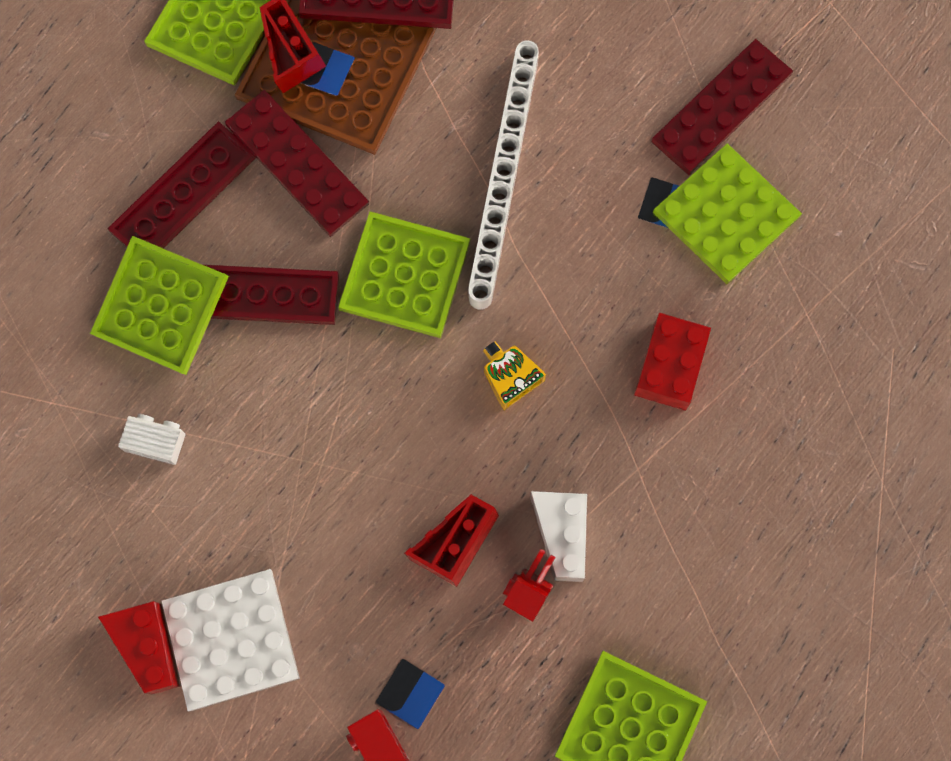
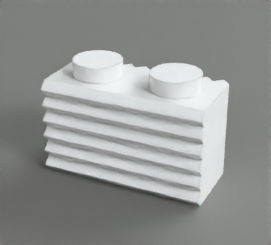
[119,414,186,465]

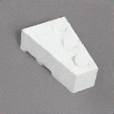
[530,491,587,582]

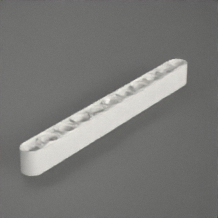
[469,40,539,310]

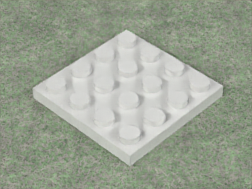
[162,569,300,712]

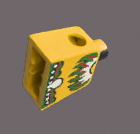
[483,341,546,410]

